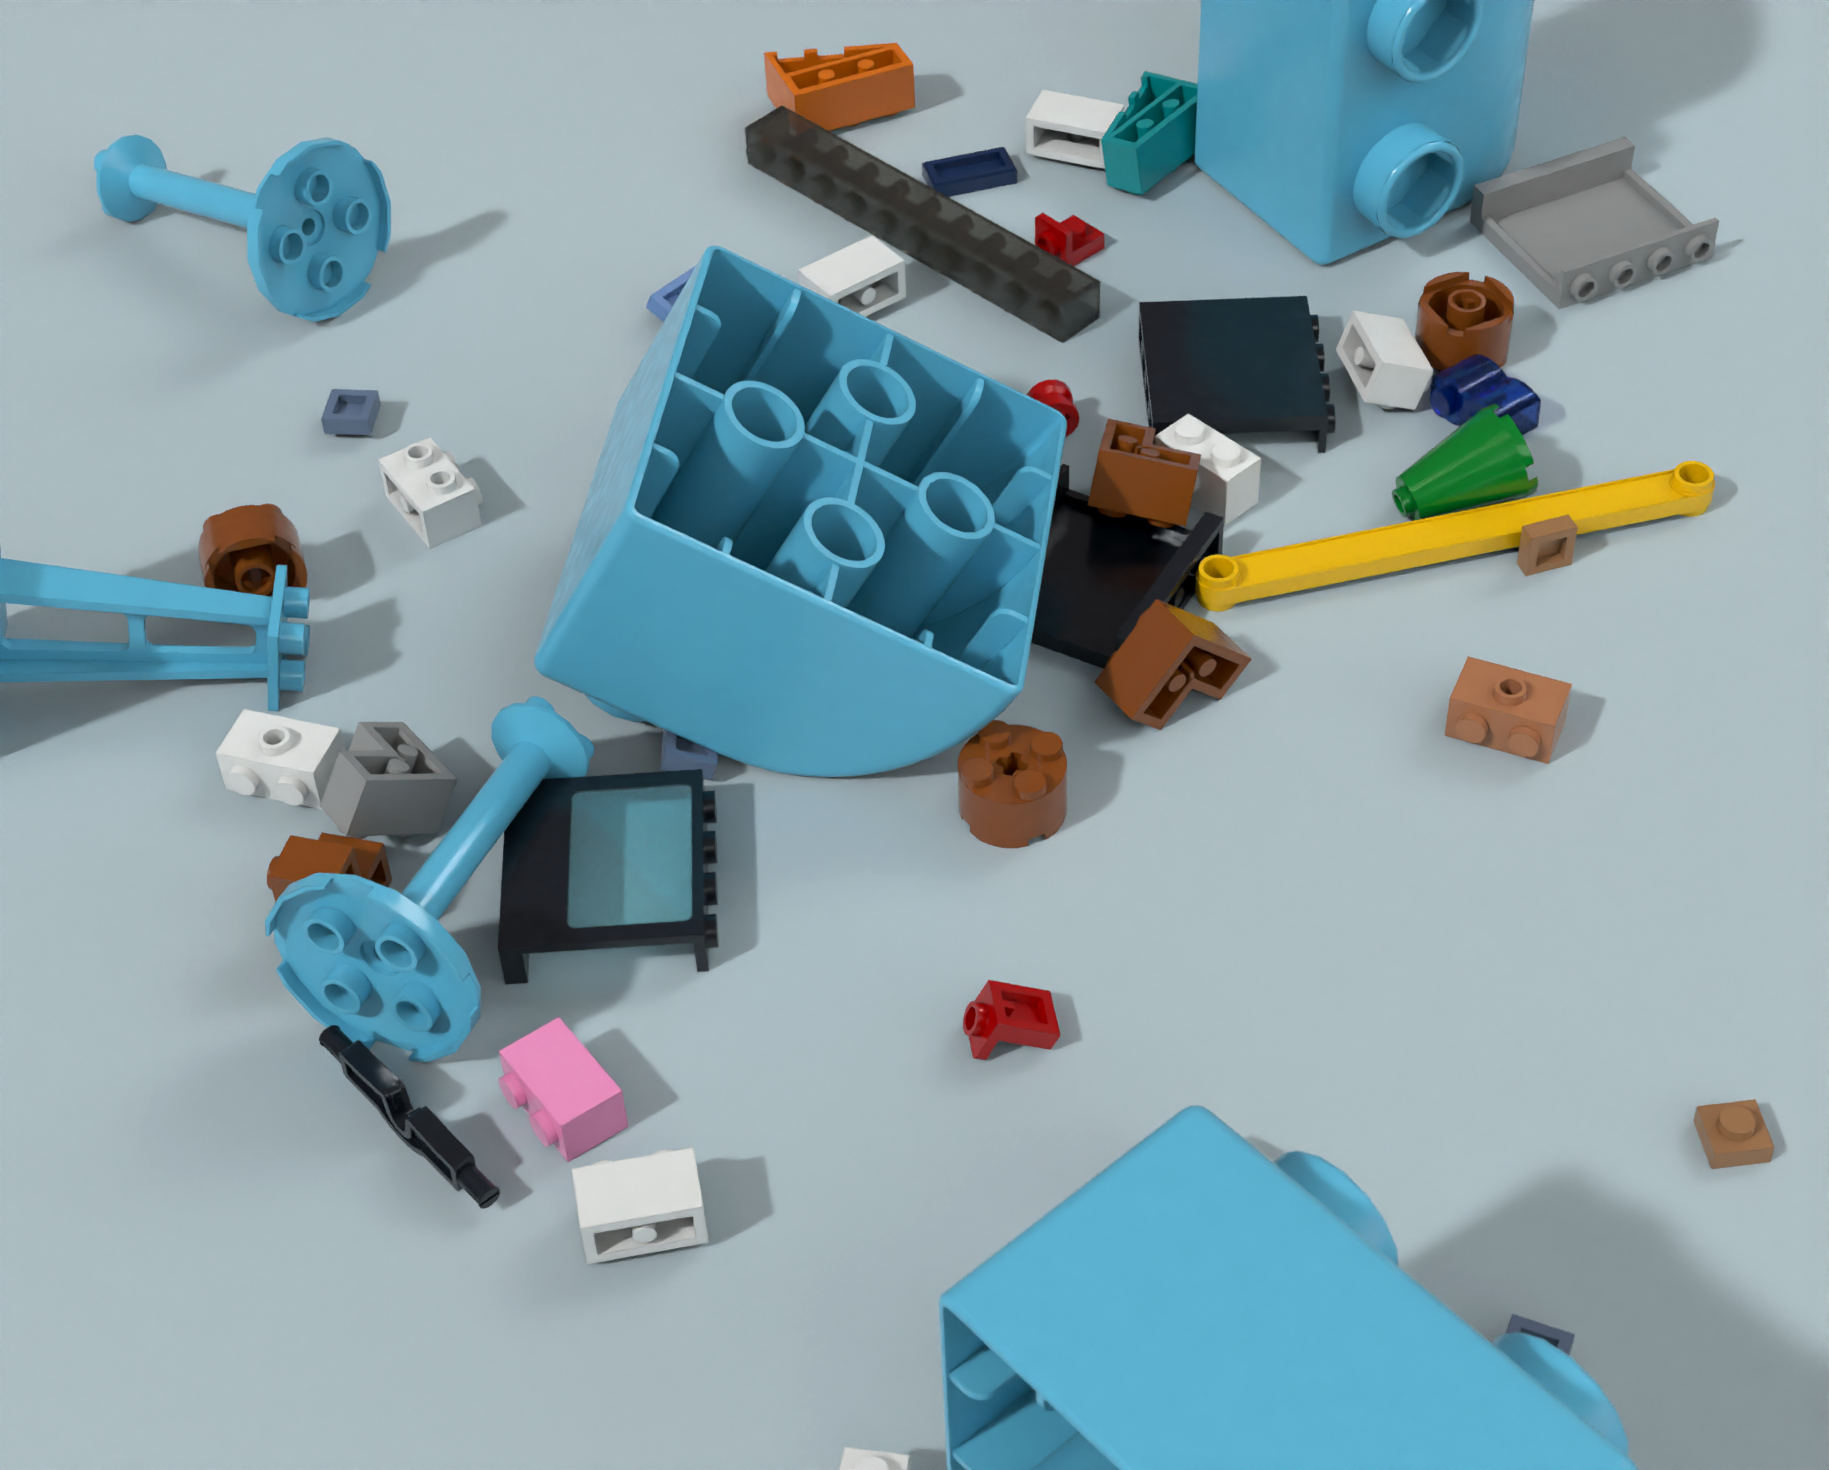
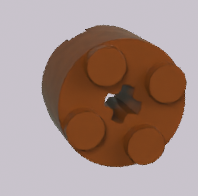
[1415,272,1514,381]
[198,504,307,597]
[958,720,1067,848]

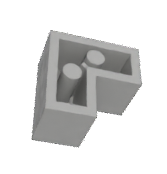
[320,722,458,839]

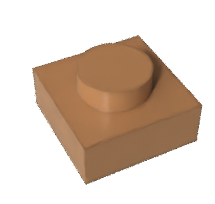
[1517,514,1578,576]
[1693,1099,1775,1169]

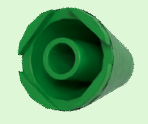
[1392,404,1538,520]

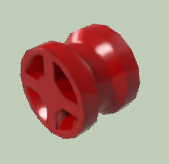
[1027,380,1080,438]

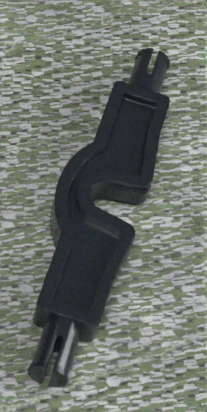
[319,1025,500,1209]

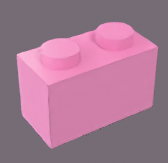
[498,1017,628,1162]

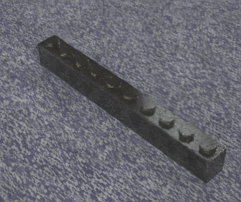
[745,106,1100,343]

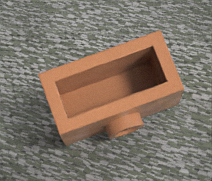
[1445,656,1572,764]

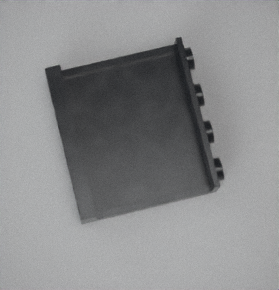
[1138,296,1336,453]
[1031,464,1224,669]

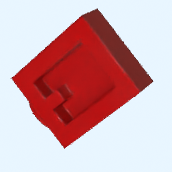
[1035,213,1105,271]
[963,980,1061,1060]

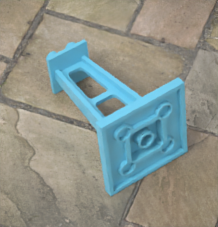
[0,548,310,711]

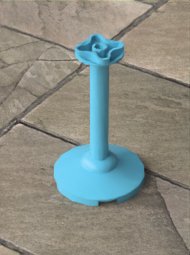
[94,134,391,322]
[265,696,595,1063]

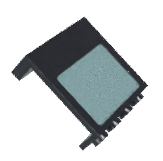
[498,769,719,984]

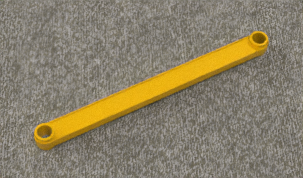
[1195,461,1715,612]

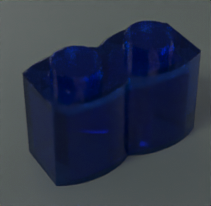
[1430,354,1541,435]

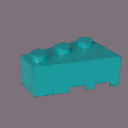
[1101,71,1198,195]

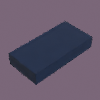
[922,147,1017,200]

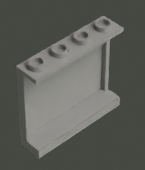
[1470,137,1719,309]

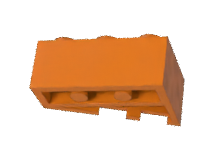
[764,43,915,139]

